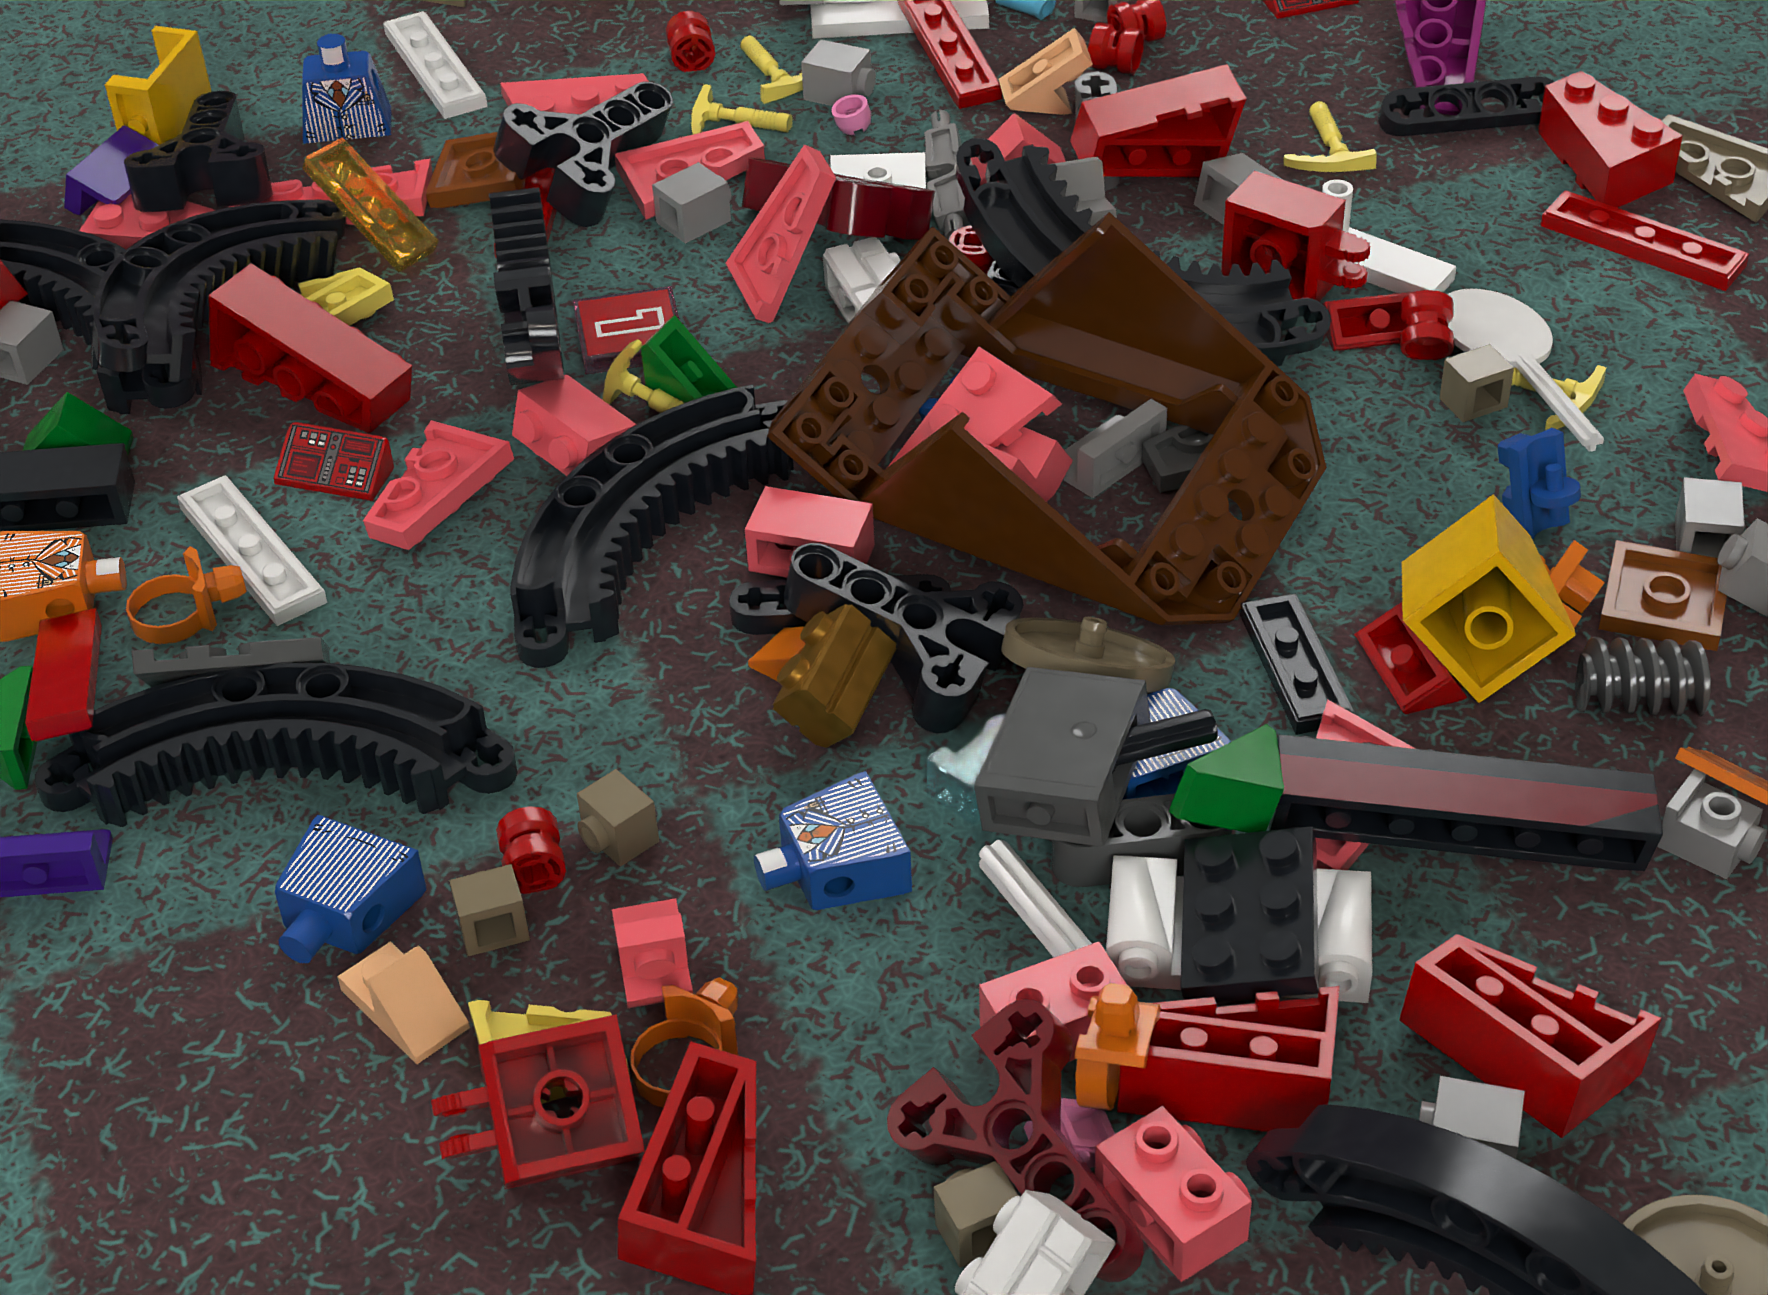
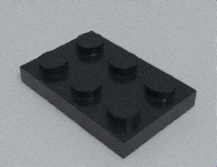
[1180,826,1319,1002]

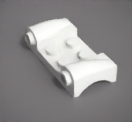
[1106,855,1372,1003]

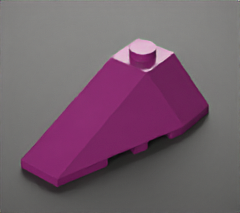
[1394,0,1487,115]

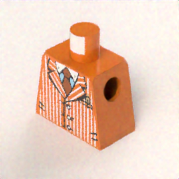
[0,531,127,642]

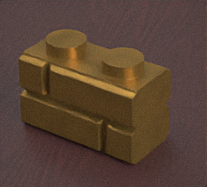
[773,604,897,748]

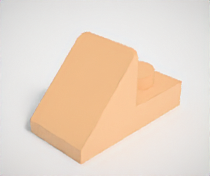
[999,28,1093,115]
[337,941,470,1064]

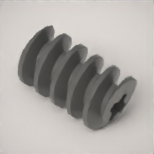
[1575,637,1711,717]

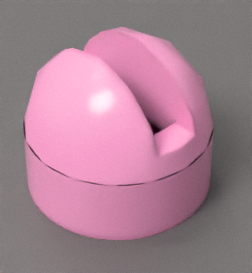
[831,94,871,135]

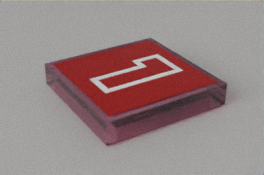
[572,286,679,375]

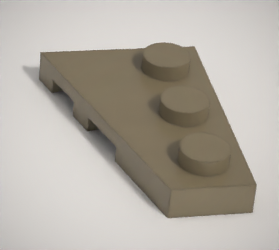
[1662,114,1768,223]

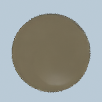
[1001,617,1175,693]
[1623,1195,1768,1295]

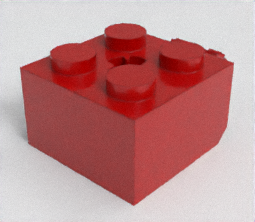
[1221,170,1371,302]
[431,1014,645,1190]

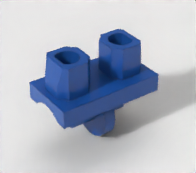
[1498,428,1581,539]

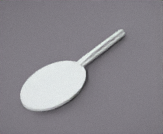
[1448,289,1604,452]

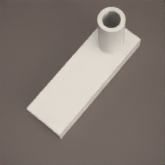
[1322,180,1456,293]

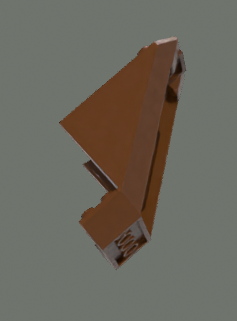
[767,212,1327,625]

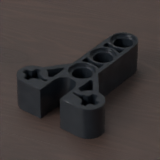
[493,82,673,227]
[124,91,273,212]
[784,543,1024,734]

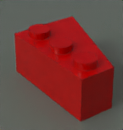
[1070,64,1246,177]
[1538,71,1683,208]
[1399,934,1662,1138]
[1117,986,1340,1132]
[618,1041,756,1295]

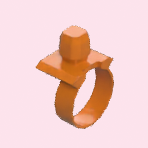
[126,546,247,644]
[631,977,739,1107]
[1074,983,1161,1111]

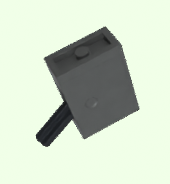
[974,667,1218,847]

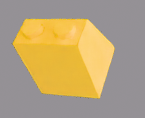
[1401,494,1576,703]

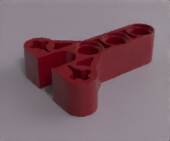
[741,158,935,240]
[887,999,1144,1282]

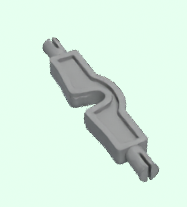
[924,110,974,240]

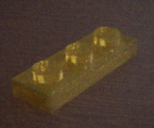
[302,137,439,273]

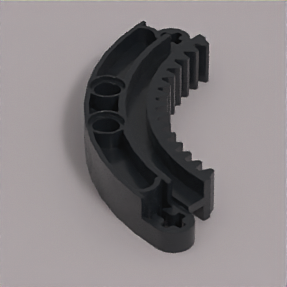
[955,138,1331,366]
[489,187,565,386]
[91,200,347,382]
[0,219,203,415]
[510,384,794,668]
[35,663,518,827]
[1246,1104,1707,1295]

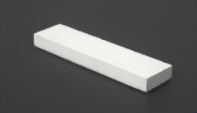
[810,0,989,39]
[384,11,487,119]
[177,475,327,626]

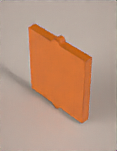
[1675,746,1768,805]

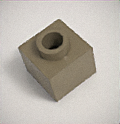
[1439,344,1514,422]
[577,769,659,867]
[449,864,530,956]
[934,1161,1019,1268]

